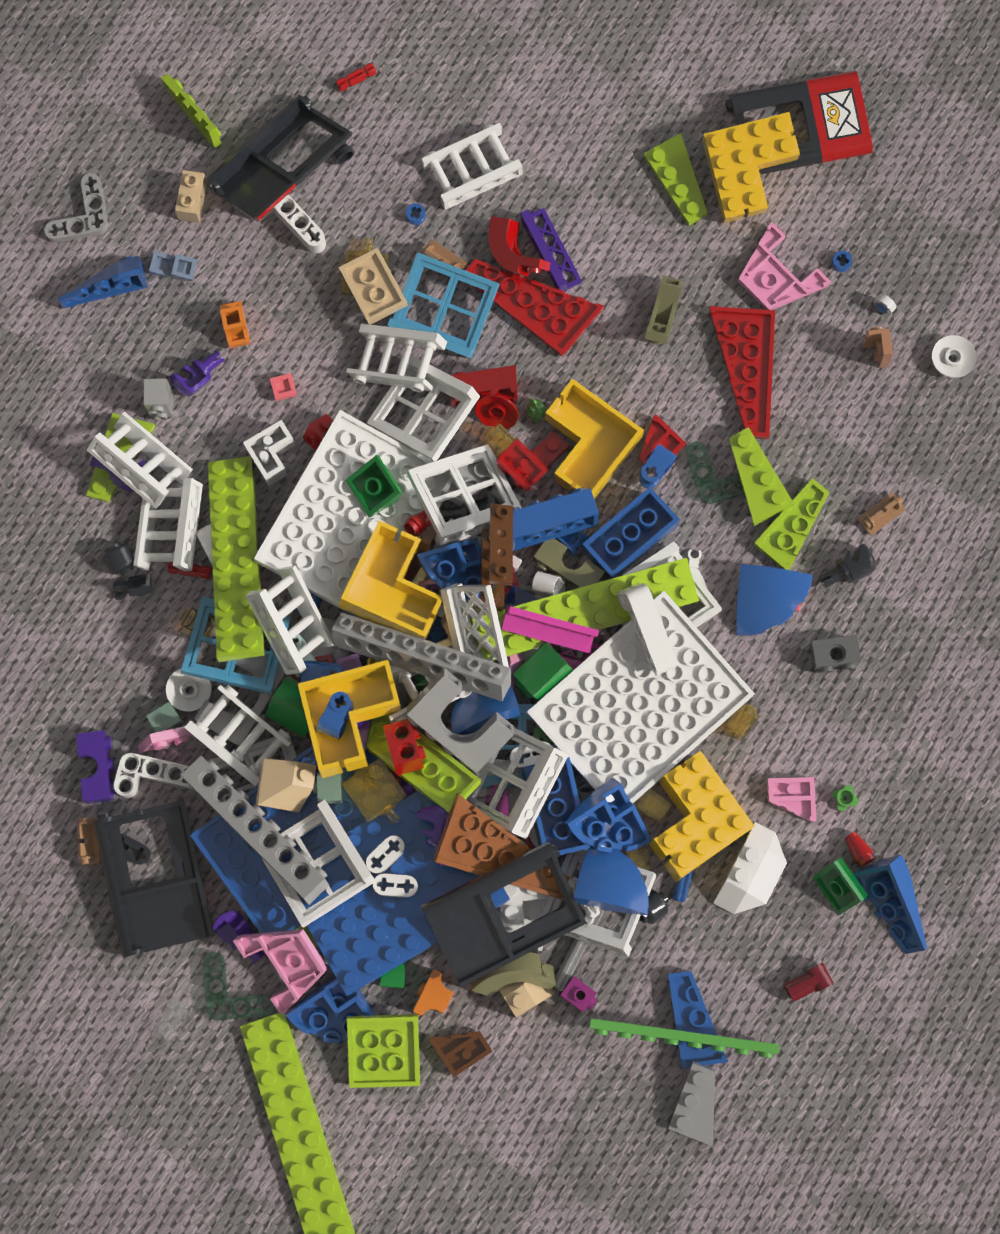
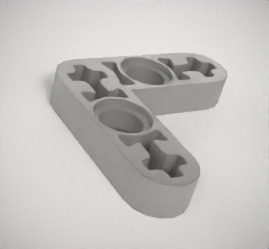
[45,173,108,242]

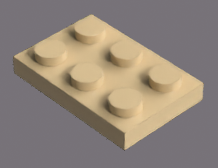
[339,247,408,325]

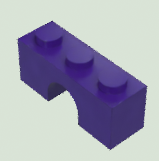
[76,730,117,804]

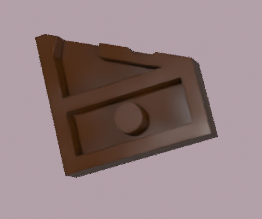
[409,525,437,579]
[429,1031,493,1078]

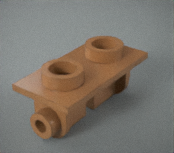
[421,239,467,269]
[857,492,906,536]
[76,817,101,866]

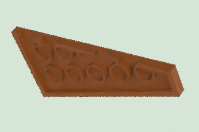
[433,793,570,899]

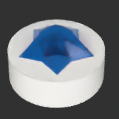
[874,294,896,315]

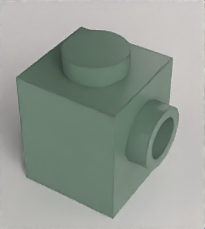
[146,701,184,734]
[313,773,343,804]

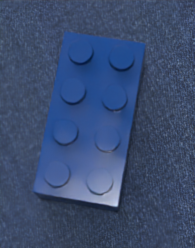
[582,487,680,580]
[513,488,599,551]
[521,757,590,855]

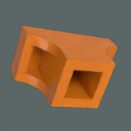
[220,301,251,349]
[413,969,454,1016]

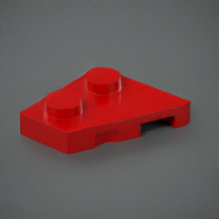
[639,414,686,465]

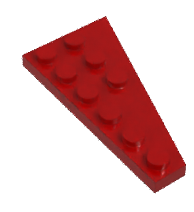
[465,259,604,357]
[709,306,776,439]

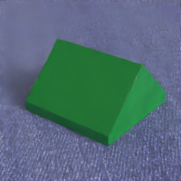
[345,455,402,517]
[513,642,574,700]
[265,676,309,738]
[812,857,868,915]

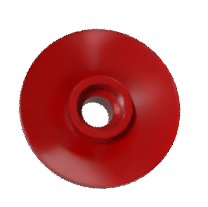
[475,394,519,430]

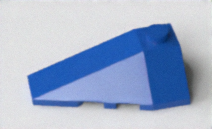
[58,256,148,309]
[853,854,927,954]

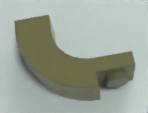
[645,275,684,344]
[471,952,556,997]

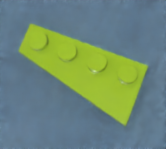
[161,73,222,149]
[644,133,708,226]
[86,413,156,503]
[729,427,793,526]
[754,478,830,570]

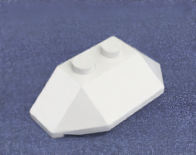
[713,822,787,914]

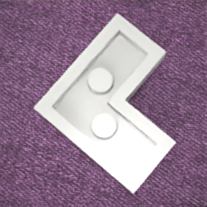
[500,884,546,926]

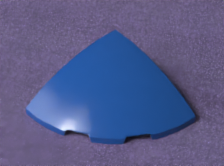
[417,538,481,601]
[737,564,813,636]
[451,661,520,735]
[565,778,652,853]
[574,845,649,916]
[285,975,375,1044]

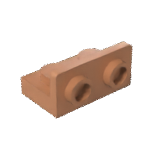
[862,327,893,368]

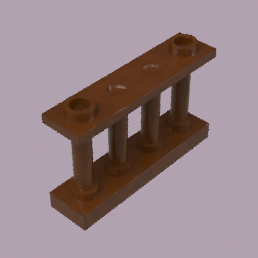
[480,503,513,612]

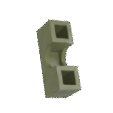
[534,539,605,590]

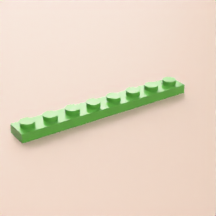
[589,1018,780,1058]

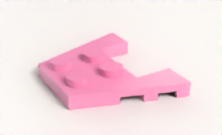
[738,223,831,310]
[233,929,328,1014]

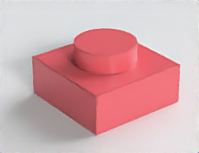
[270,373,297,401]

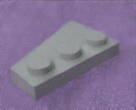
[441,444,497,506]
[668,1061,715,1146]

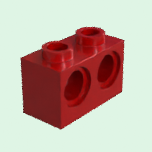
[383,719,426,776]

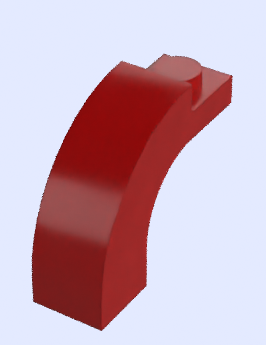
[488,216,551,277]

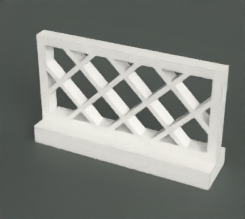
[440,583,509,667]

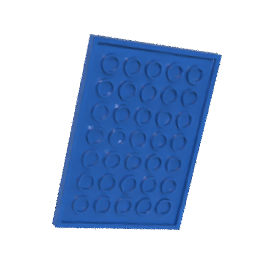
[190,745,398,933]
[298,791,510,996]

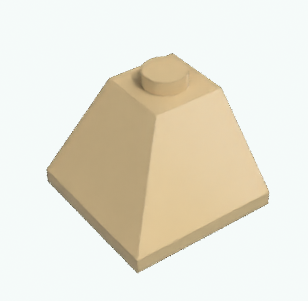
[256,759,316,812]
[499,982,555,1018]

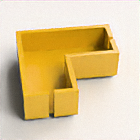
[702,112,800,223]
[545,379,644,500]
[339,520,443,640]
[298,660,402,778]
[649,751,755,882]

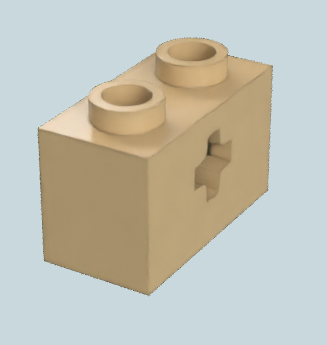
[175,170,207,223]

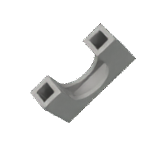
[194,656,290,747]
[407,668,514,773]

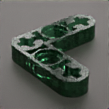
[686,441,745,504]
[204,952,275,1021]

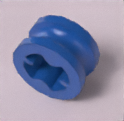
[406,203,426,225]
[832,251,852,272]

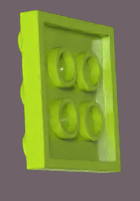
[347,1014,420,1088]

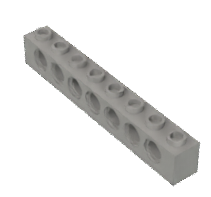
[331,612,511,701]
[181,756,329,905]

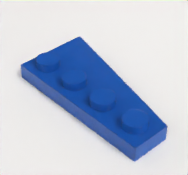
[668,971,728,1069]

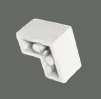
[243,420,295,486]

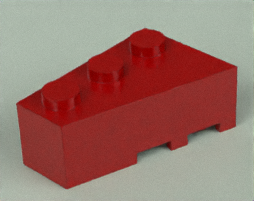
[451,365,518,407]

